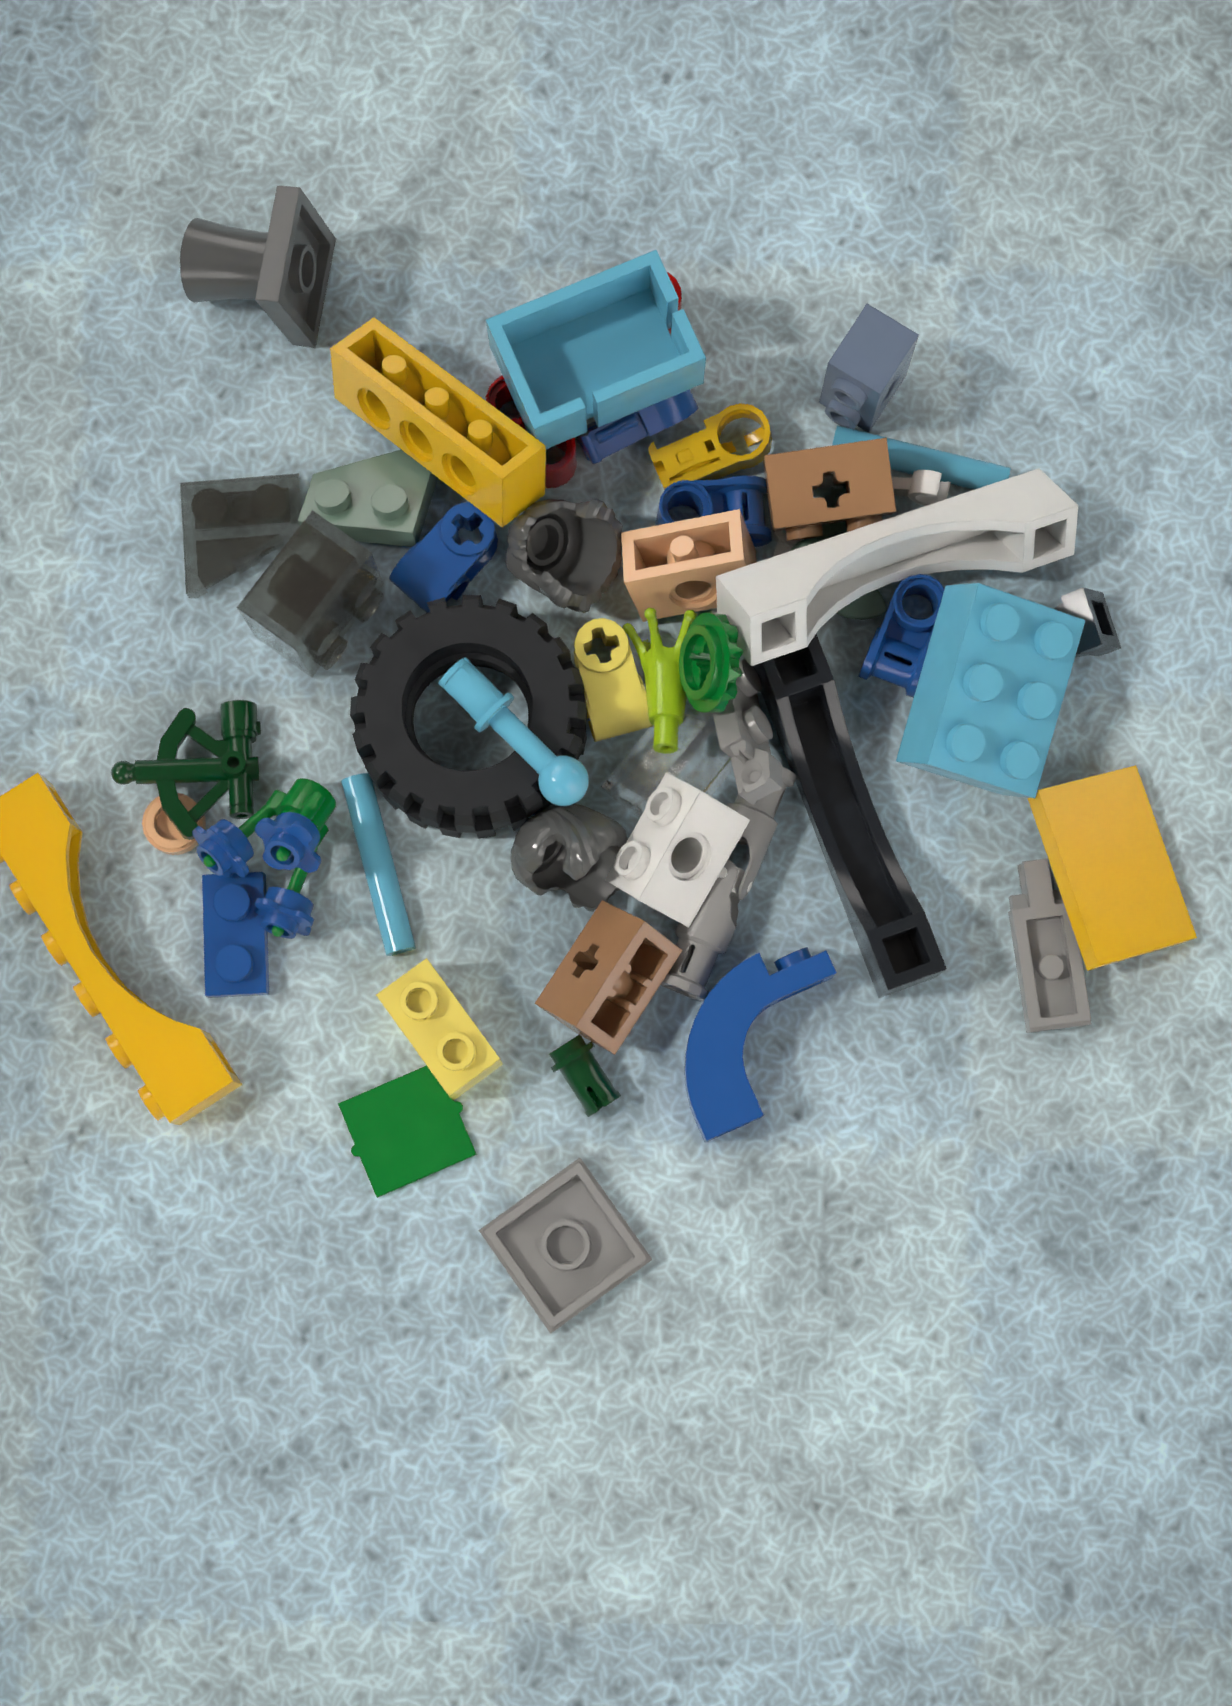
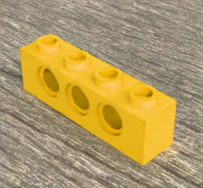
[330,317,546,528]

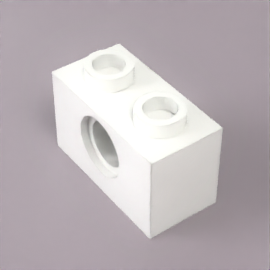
[605,772,750,928]

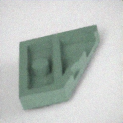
[298,450,438,547]

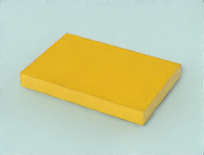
[1027,765,1197,971]

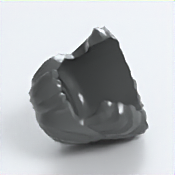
[505,499,623,613]
[511,803,628,911]

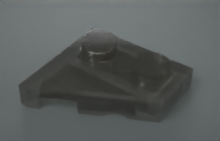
[180,473,305,599]

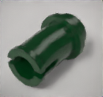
[549,1034,621,1117]

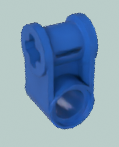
[656,476,772,547]
[389,502,498,613]
[858,574,945,698]

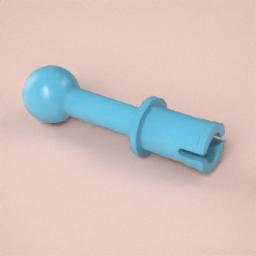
[438,657,589,806]

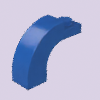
[684,947,837,1143]

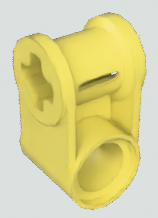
[574,618,653,742]

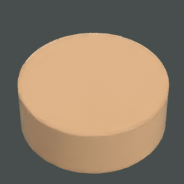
[142,793,206,855]

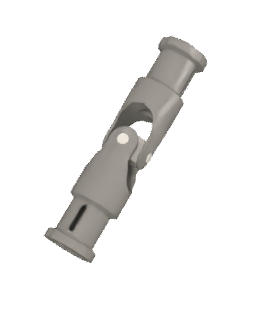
[661,766,797,1002]

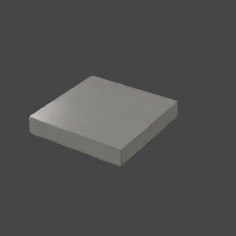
[479,1158,652,1334]

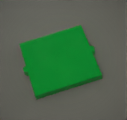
[338,1065,477,1198]

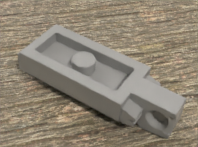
[712,659,783,805]
[1008,859,1091,1033]

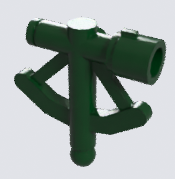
[111,700,261,840]

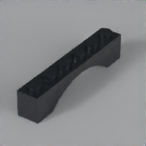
[753,634,947,998]

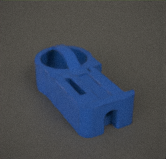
[576,389,698,464]

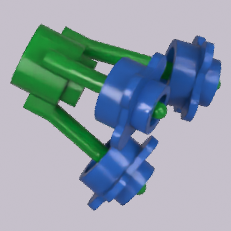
[192,778,336,939]

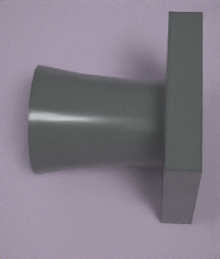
[180,186,336,348]

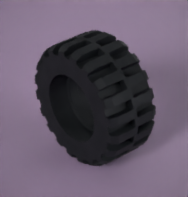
[350,595,587,839]

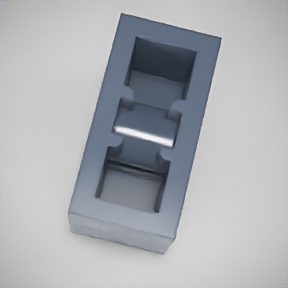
[819,304,919,433]

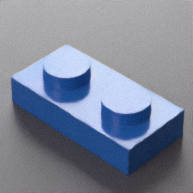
[202,872,269,998]

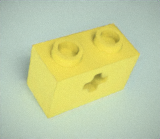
[376,958,503,1100]

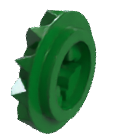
[679,613,744,713]

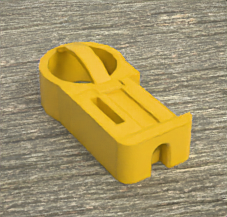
[648,403,772,490]

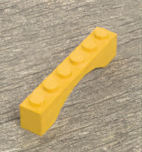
[0,773,242,1125]

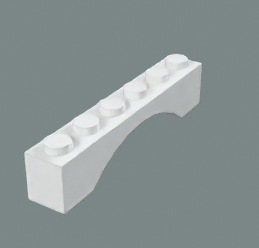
[716,468,1078,666]

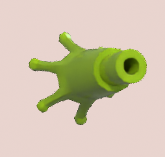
[622,608,697,754]

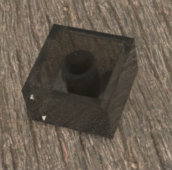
[237,510,384,678]

